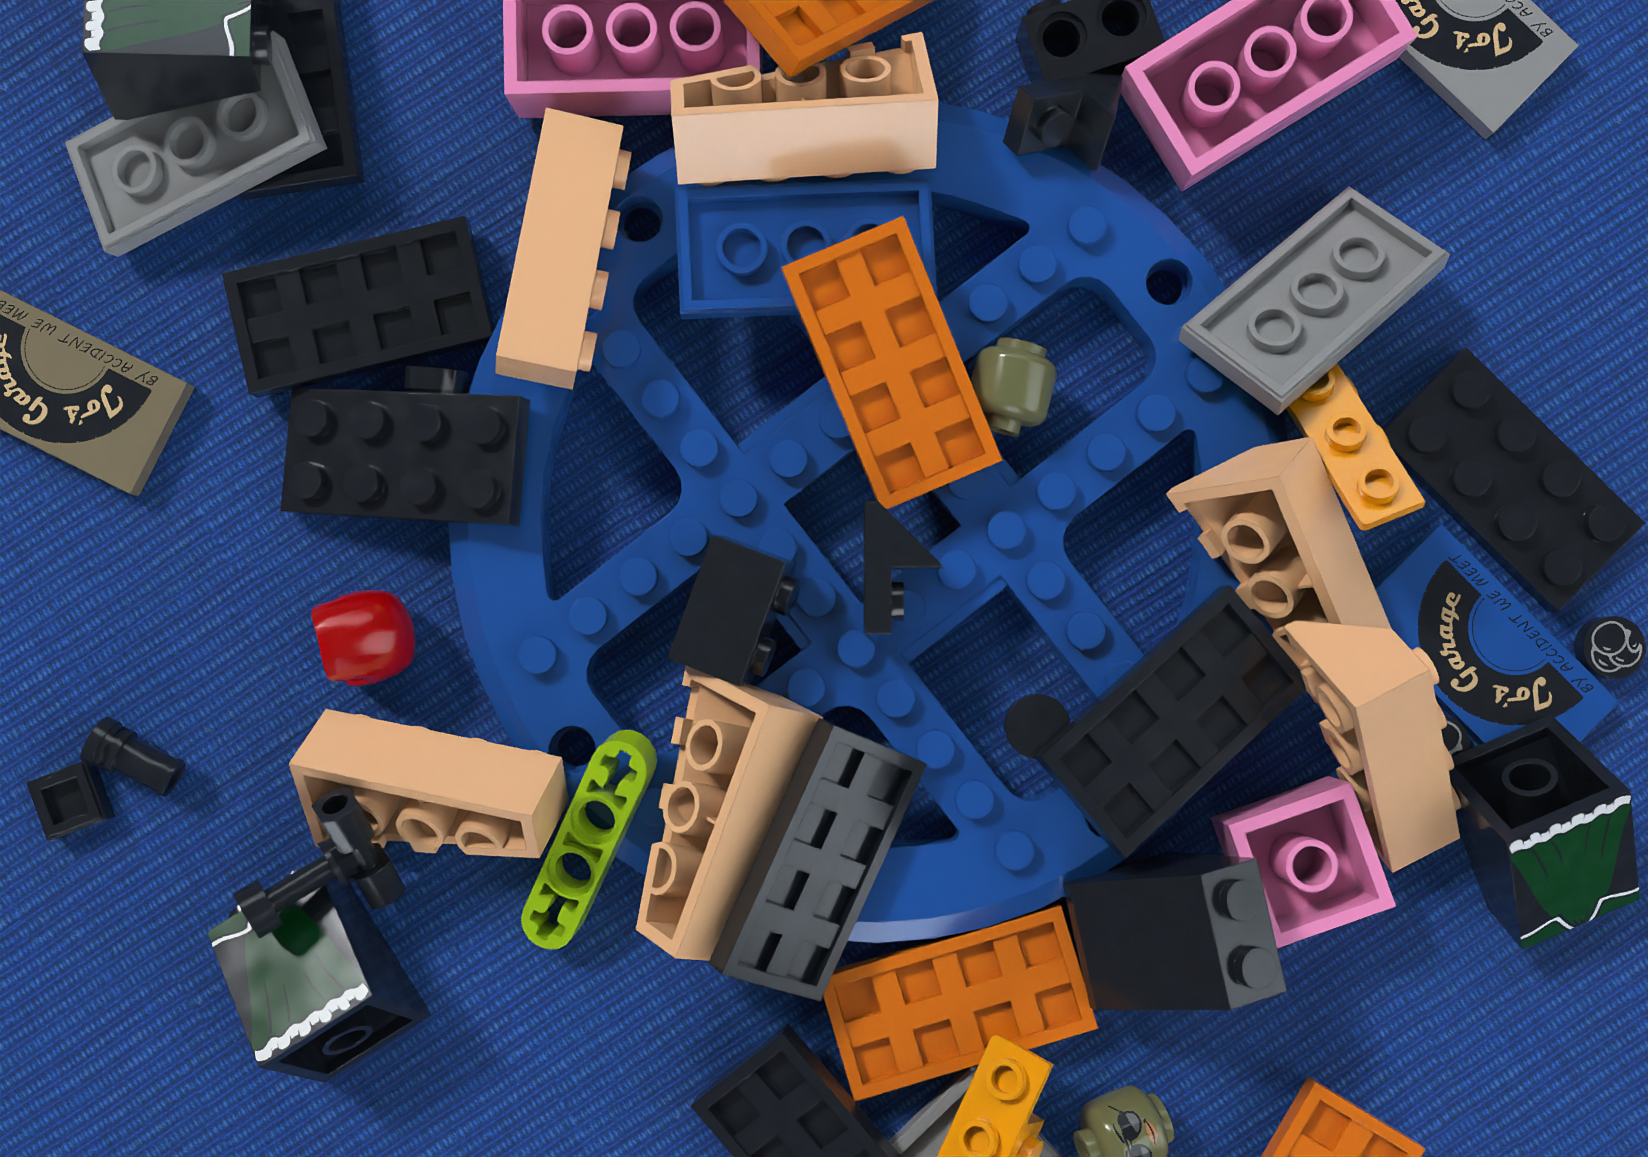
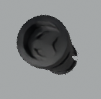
[80,716,186,797]

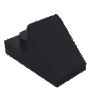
[1003,69,1123,171]
[863,501,944,634]

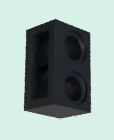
[1015,0,1165,84]

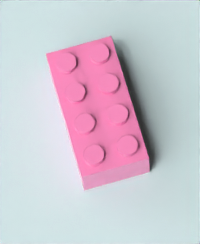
[503,0,763,118]
[1120,0,1418,192]

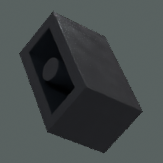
[667,535,800,687]

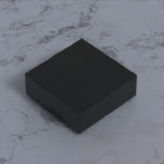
[26,761,115,841]

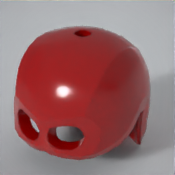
[311,590,415,686]

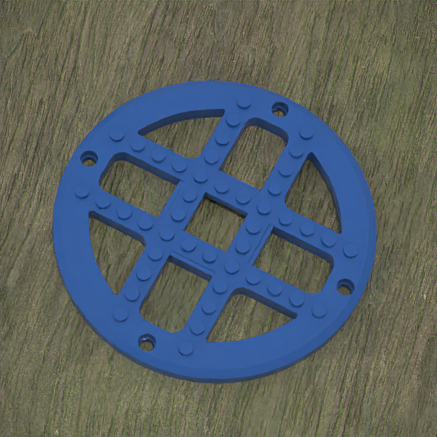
[448,103,1288,943]

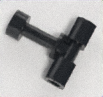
[233,786,406,939]

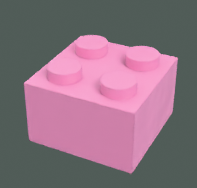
[1211,776,1396,948]

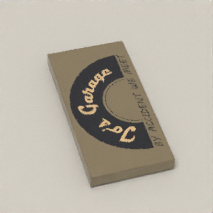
[0,289,195,496]

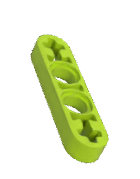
[521,730,657,949]

